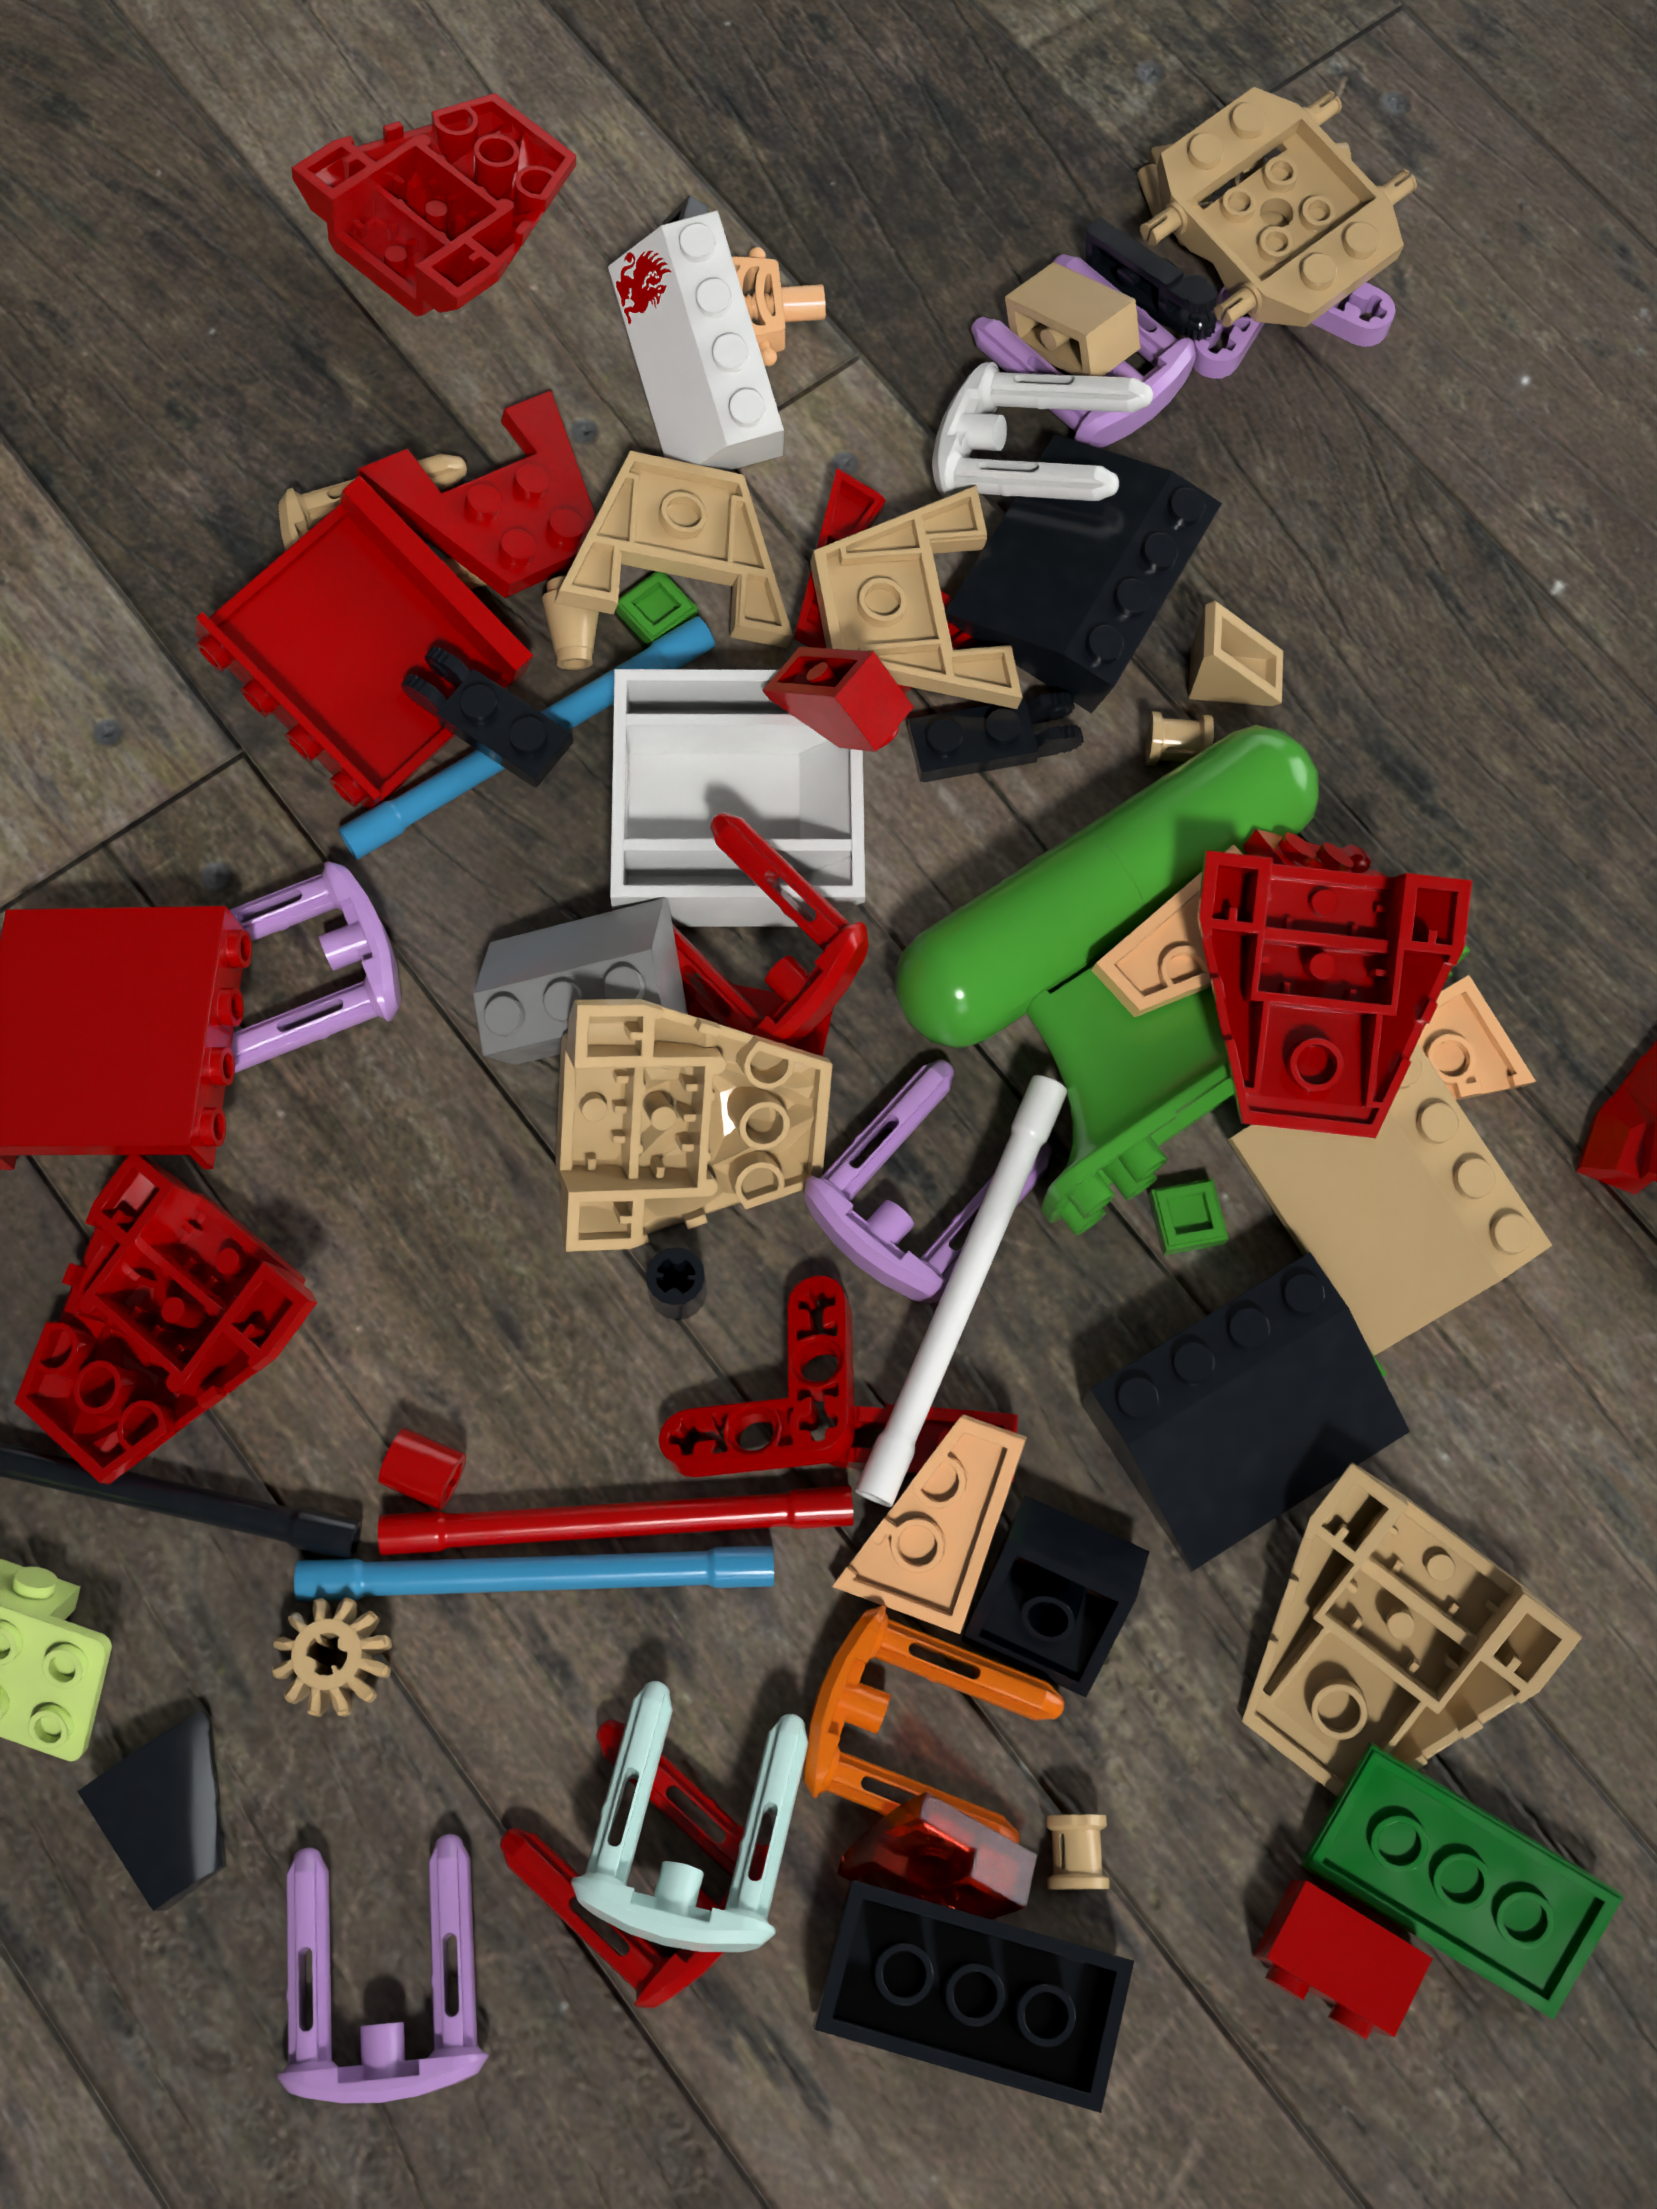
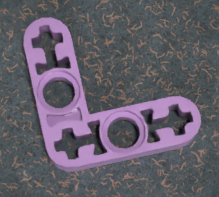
[1193,282,1396,379]

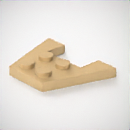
[555,450,793,648]
[810,485,1023,709]

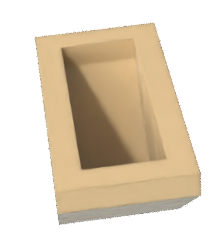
[1189,601,1283,706]

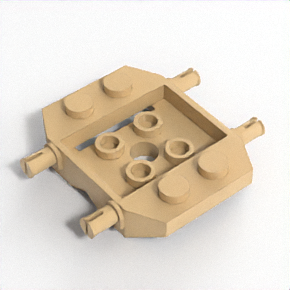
[1140,87,1417,327]

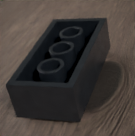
[813,1880,1134,2113]

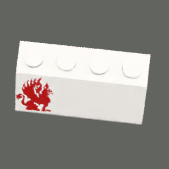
[608,210,784,471]

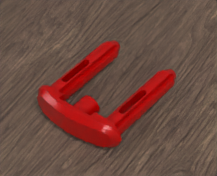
[672,812,869,1046]
[500,1719,770,2009]

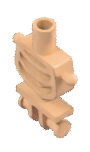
[732,247,826,366]

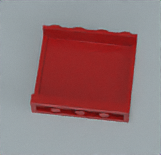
[196,475,533,810]
[0,906,252,1170]

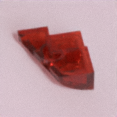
[837,1792,1037,1919]

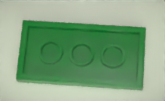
[1300,1741,1624,2020]

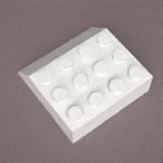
[610,669,865,927]

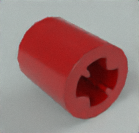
[378,1428,467,1510]

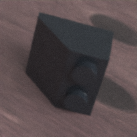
[962,1495,1150,1698]

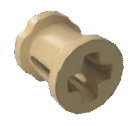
[1145,711,1214,766]
[1045,1814,1110,1890]

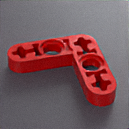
[658,1276,855,1477]

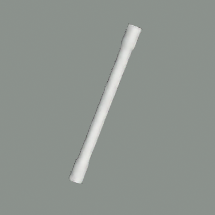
[855,1075,1067,1507]

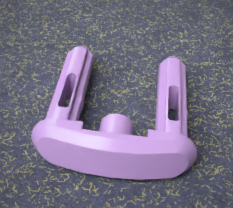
[971,254,1196,448]
[230,861,401,1073]
[804,1059,1052,1304]
[277,1834,489,2103]

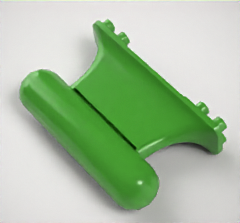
[894,725,1471,1236]

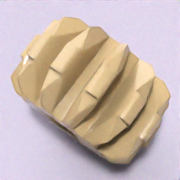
[272,1598,392,1717]

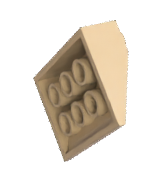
[1227,1043,1553,1356]

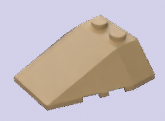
[1242,1462,1582,1796]

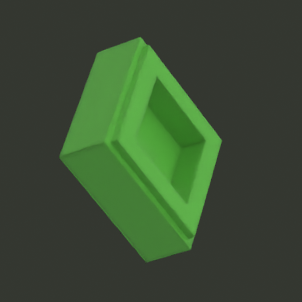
[616,571,699,647]
[1148,1178,1229,1256]

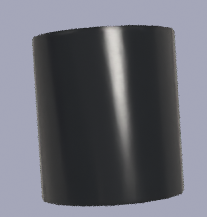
[646,1247,707,1320]

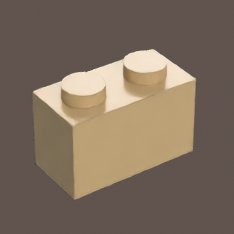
[1005,262,1141,376]

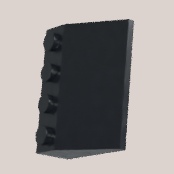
[945,434,1222,714]
[1081,1252,1410,1572]

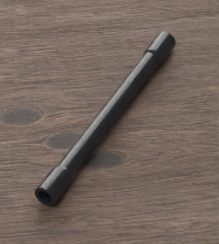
[0,1441,362,1559]

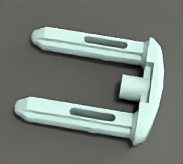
[571,1681,809,1952]

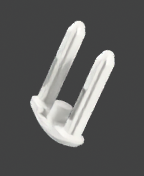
[932,362,1153,501]

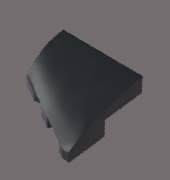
[77,1710,227,1911]

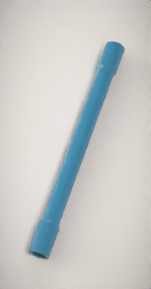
[337,616,715,860]
[294,1545,774,1602]

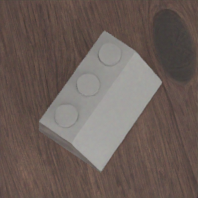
[473,898,688,1065]

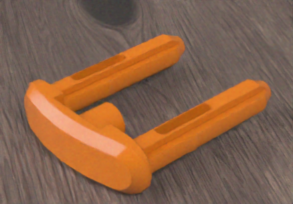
[803,1605,1065,1856]

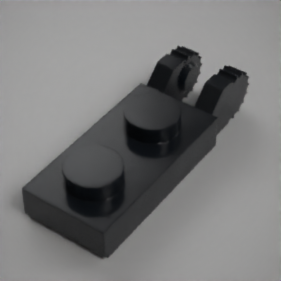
[1086,217,1218,341]
[401,646,573,788]
[907,691,1084,783]

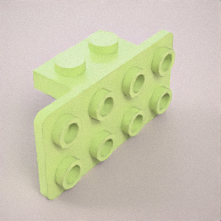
[0,1559,112,1761]

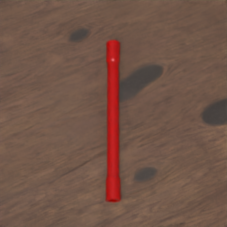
[378,1485,854,1555]

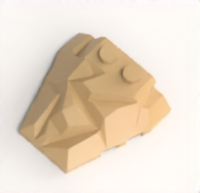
[556,999,833,1252]

